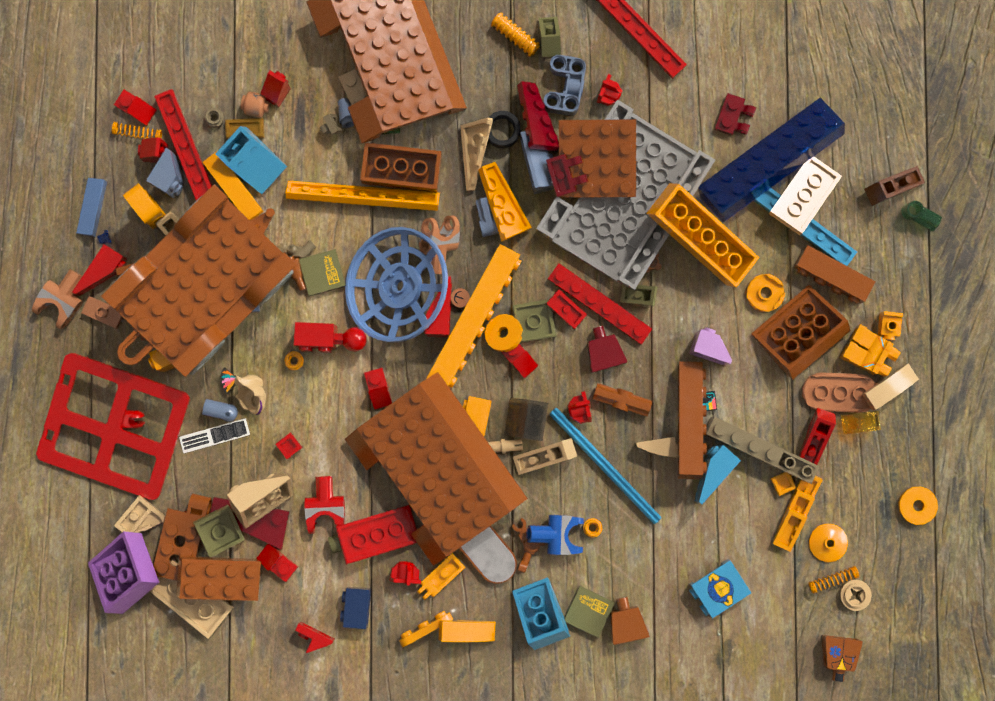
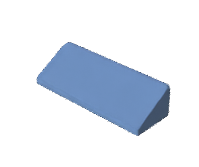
[76,178,107,237]

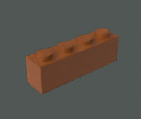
[793,245,876,304]

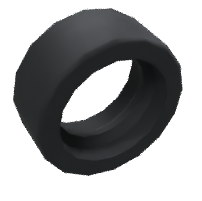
[488,111,520,149]

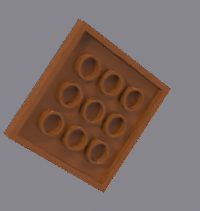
[559,119,636,197]

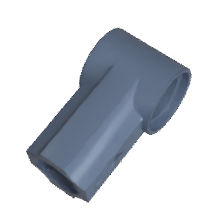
[475,197,499,237]

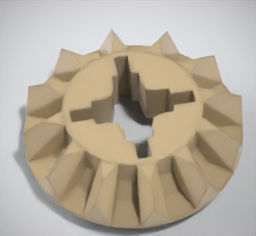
[840,580,872,611]

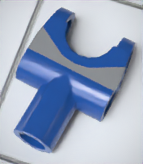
[526,515,584,555]

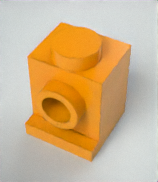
[878,311,903,340]

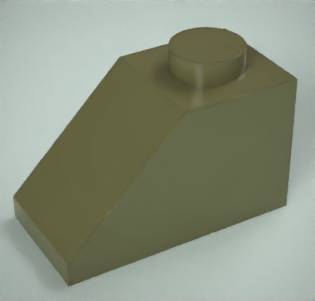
[539,17,561,58]

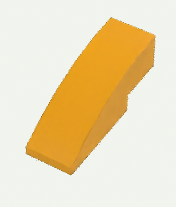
[438,620,496,642]

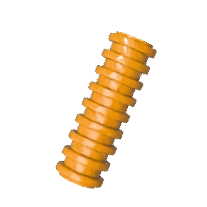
[491,12,540,57]

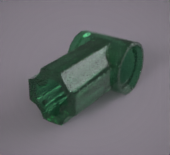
[901,201,942,232]

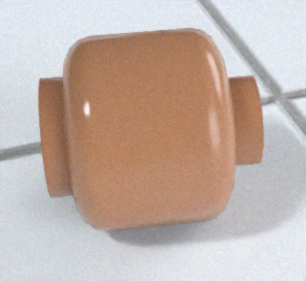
[240,92,270,118]

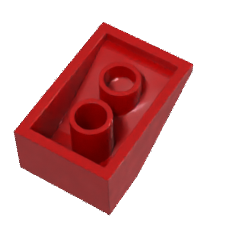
[423,276,452,338]

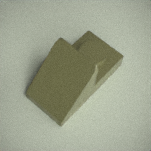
[620,285,658,308]

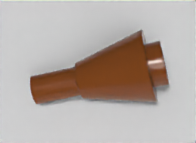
[290,256,306,291]

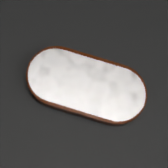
[460,526,517,583]

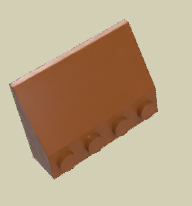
[751,285,851,380]

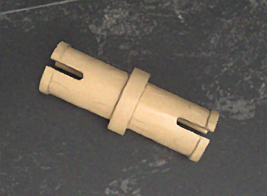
[488,438,523,454]

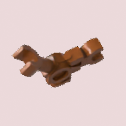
[512,518,545,573]

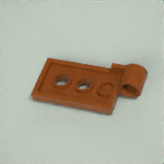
[153,493,212,581]

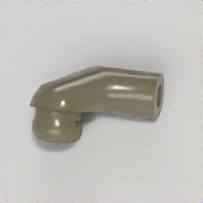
[287,240,316,258]

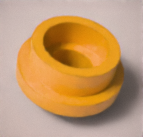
[284,351,304,370]
[583,518,602,538]

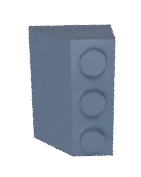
[520,131,554,194]

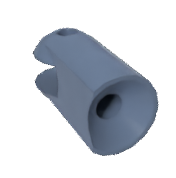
[202,399,238,422]

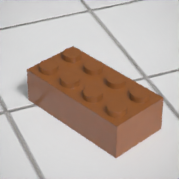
[360,142,442,193]
[176,556,261,601]

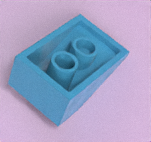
[694,445,741,504]
[512,577,570,650]

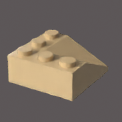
[227,472,293,529]

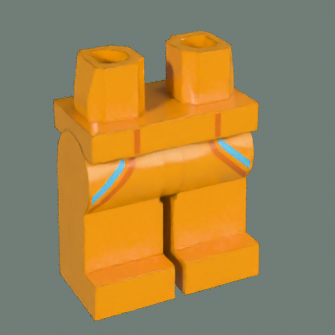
[839,324,901,377]

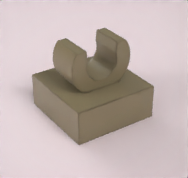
[320,114,345,135]

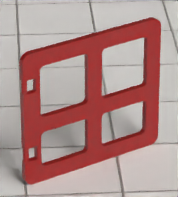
[36,353,190,500]

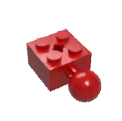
[294,322,367,353]

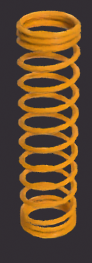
[111,122,162,139]
[809,566,860,594]

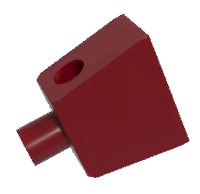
[588,326,627,373]

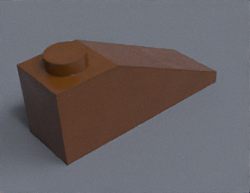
[864,166,925,206]

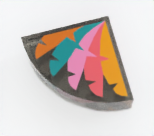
[220,367,237,394]

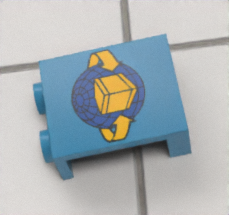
[689,559,751,619]

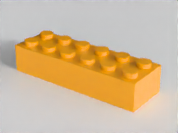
[646,183,760,288]

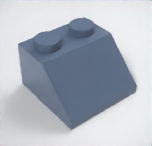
[146,148,184,199]

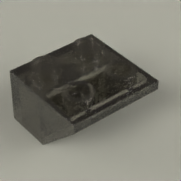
[504,398,548,441]

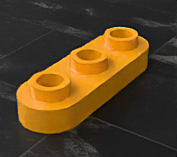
[399,611,453,647]

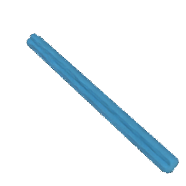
[550,408,661,524]

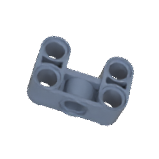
[543,55,586,116]

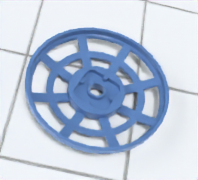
[345,227,448,342]

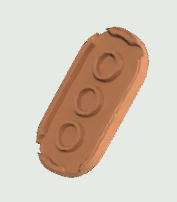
[802,373,876,413]

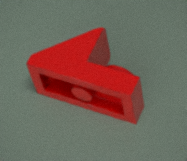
[114,89,157,126]
[500,344,538,378]
[364,368,393,410]
[256,544,299,582]
[295,622,335,653]

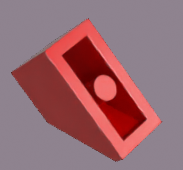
[138,137,168,163]

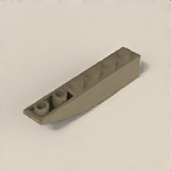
[706,417,820,484]

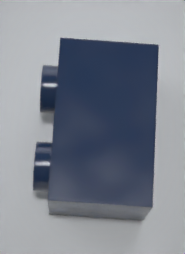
[340,587,371,629]

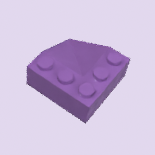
[88,531,159,614]

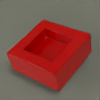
[275,432,303,459]

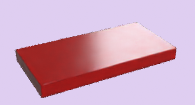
[335,505,417,565]

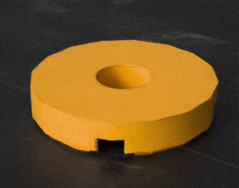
[746,274,785,312]
[485,314,523,352]
[898,486,938,525]

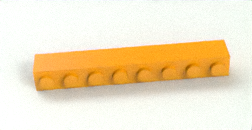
[426,244,522,388]

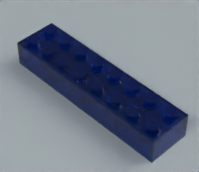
[698,97,845,223]

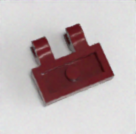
[714,93,757,136]
[546,154,588,197]

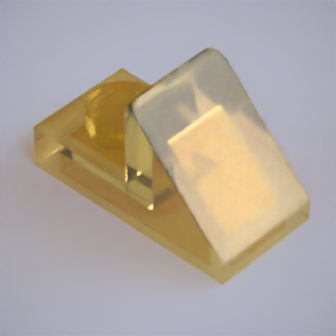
[841,411,881,434]

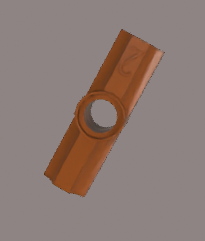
[592,383,652,416]

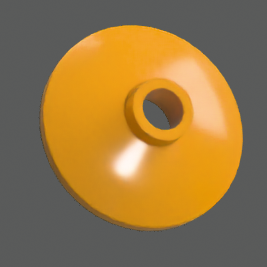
[809,524,848,562]

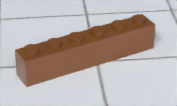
[678,361,707,480]

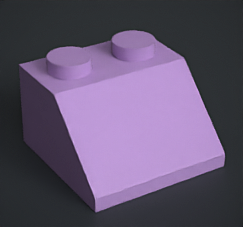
[689,327,732,366]

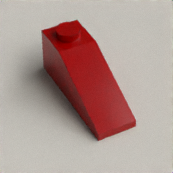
[72,244,127,296]
[799,408,836,465]

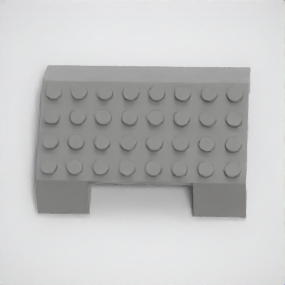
[536,100,715,290]

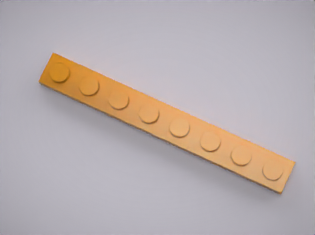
[285,181,440,211]

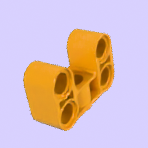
[123,183,166,229]

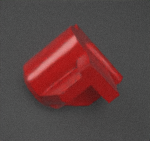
[597,74,623,106]
[567,391,592,424]
[389,561,421,586]

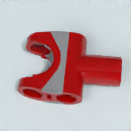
[305,476,345,534]

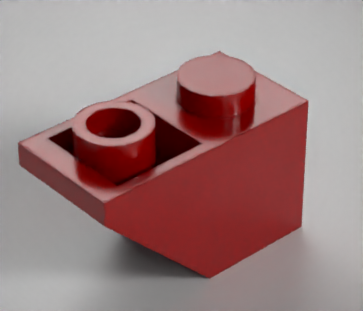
[260,70,291,108]

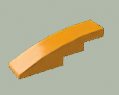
[203,151,264,220]
[773,475,823,552]

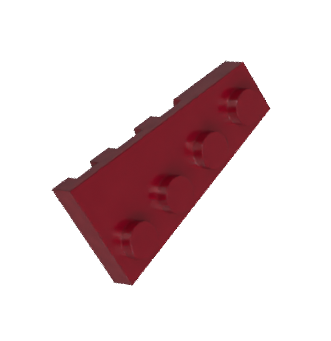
[517,81,560,151]
[210,497,290,550]

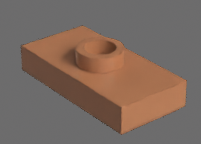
[81,296,123,329]

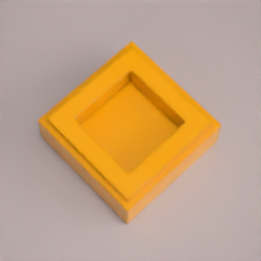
[770,472,796,496]

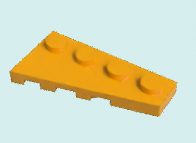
[478,162,532,241]

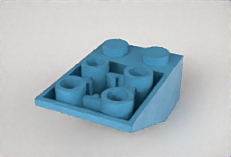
[216,126,287,194]

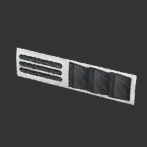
[179,418,250,453]

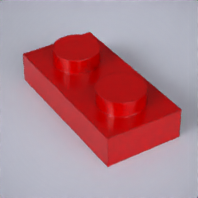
[545,289,587,329]

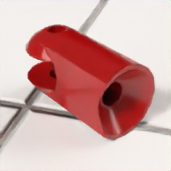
[122,410,145,429]

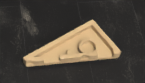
[460,118,493,191]

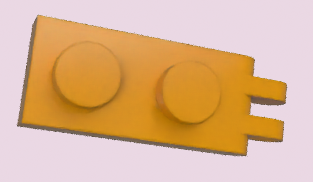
[417,553,465,600]

